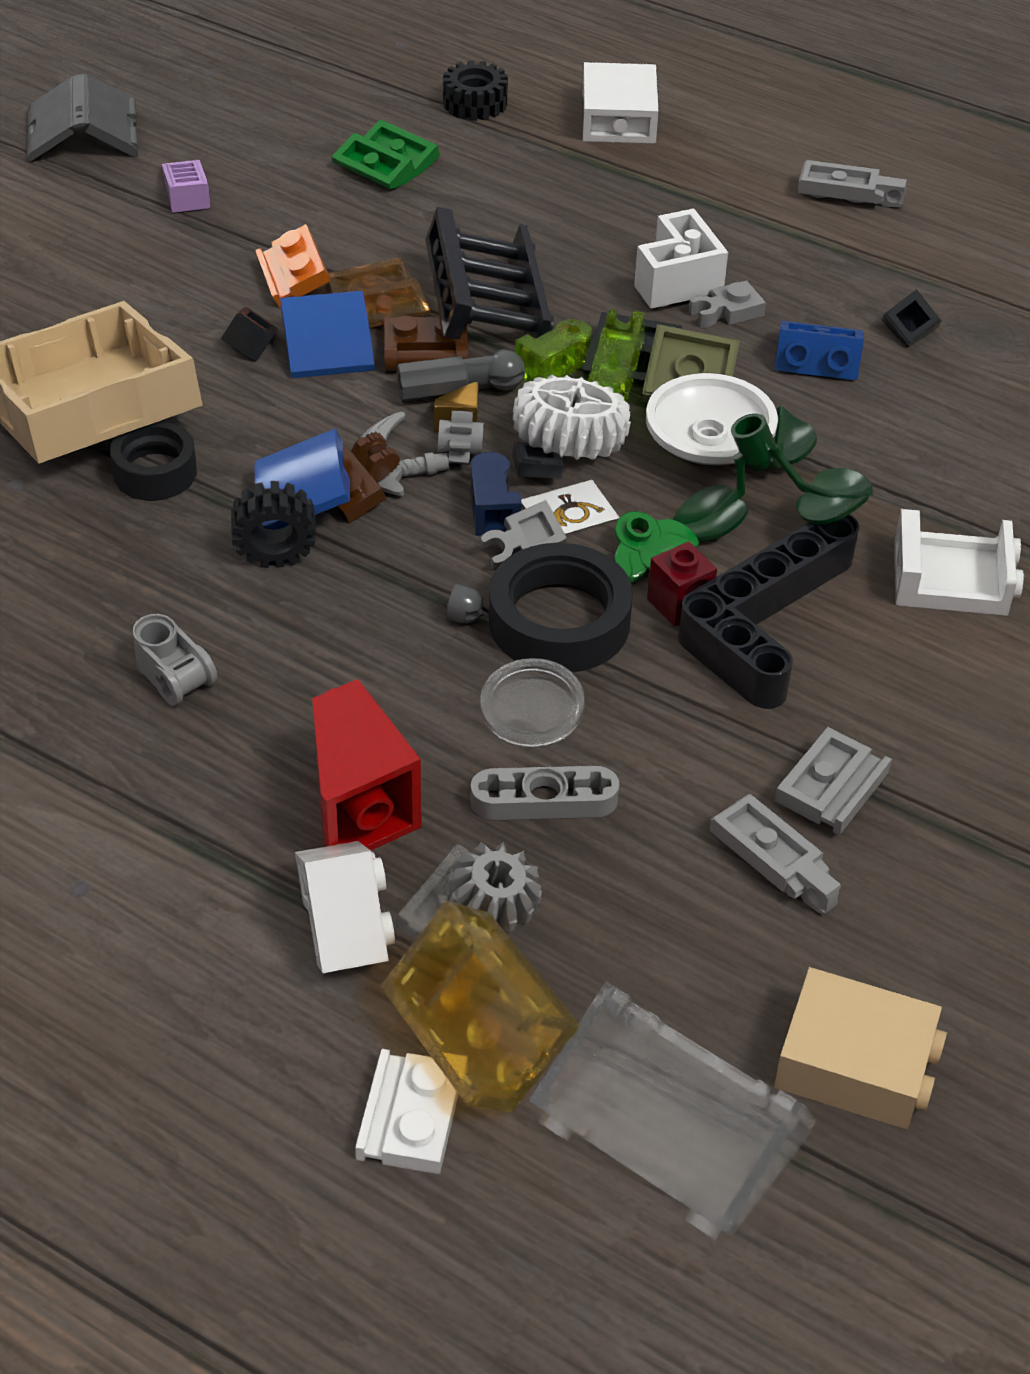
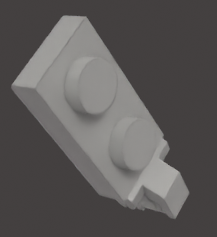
[797,160,907,207]
[710,794,841,915]

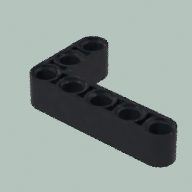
[678,514,860,709]

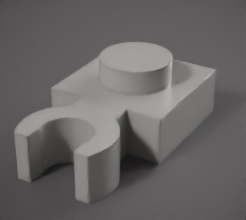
[688,280,766,328]
[479,500,567,569]

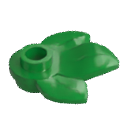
[614,511,699,584]

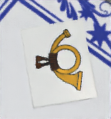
[521,480,619,534]

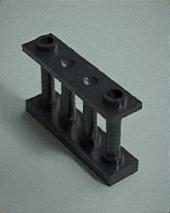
[425,207,554,354]

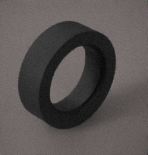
[489,543,633,673]

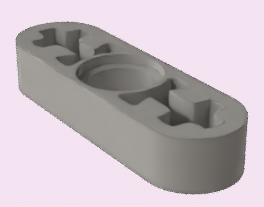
[470,766,620,820]

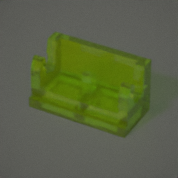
[588,309,645,402]

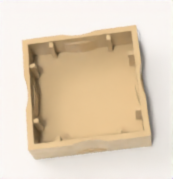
[0,301,203,464]

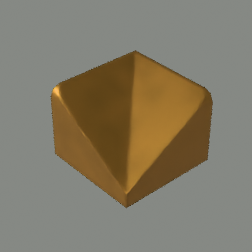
[434,382,478,432]

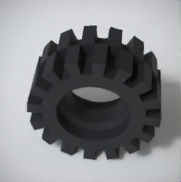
[443,61,508,121]
[231,481,316,568]

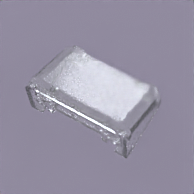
[529,981,817,1240]

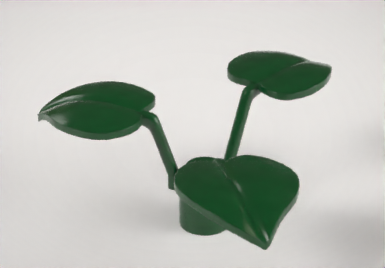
[673,406,874,541]

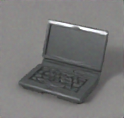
[27,74,138,162]

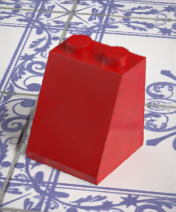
[312,679,422,851]

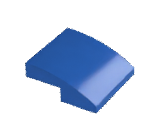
[280,291,375,378]
[254,428,350,530]

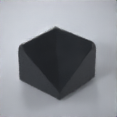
[882,289,942,347]
[221,307,279,361]

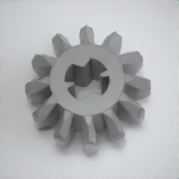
[447,841,542,937]

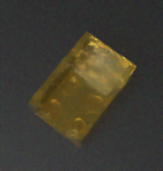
[380,901,580,1113]

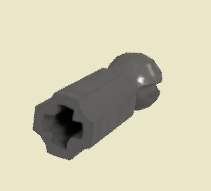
[397,349,525,402]

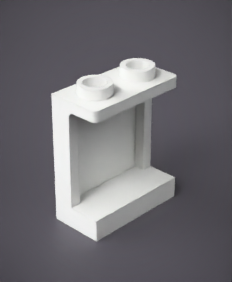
[582,62,658,143]
[894,509,1024,616]

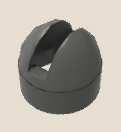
[446,583,483,624]

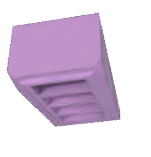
[162,160,211,213]

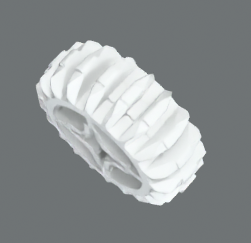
[513,375,631,460]

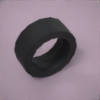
[110,421,197,501]

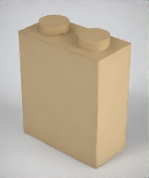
[774,967,947,1130]

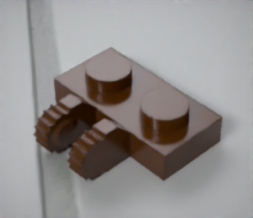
[336,431,401,523]

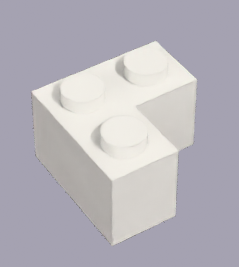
[634,208,728,309]
[295,841,395,973]

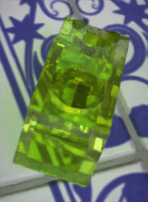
[515,319,592,381]

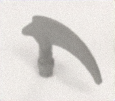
[361,412,449,496]

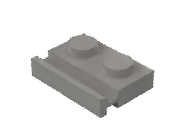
[775,727,892,836]

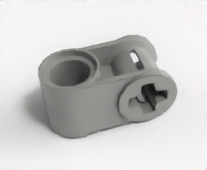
[133,614,218,706]

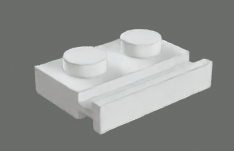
[355,1049,463,1174]

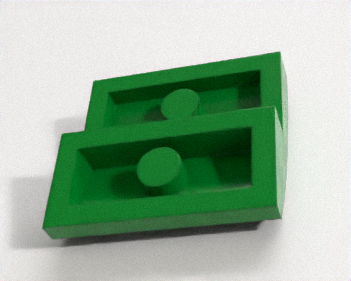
[331,119,440,189]

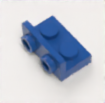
[775,320,864,380]

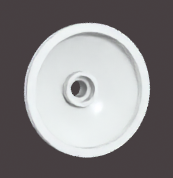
[646,373,778,465]

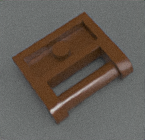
[384,316,469,372]

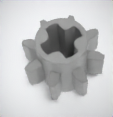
[437,411,484,465]

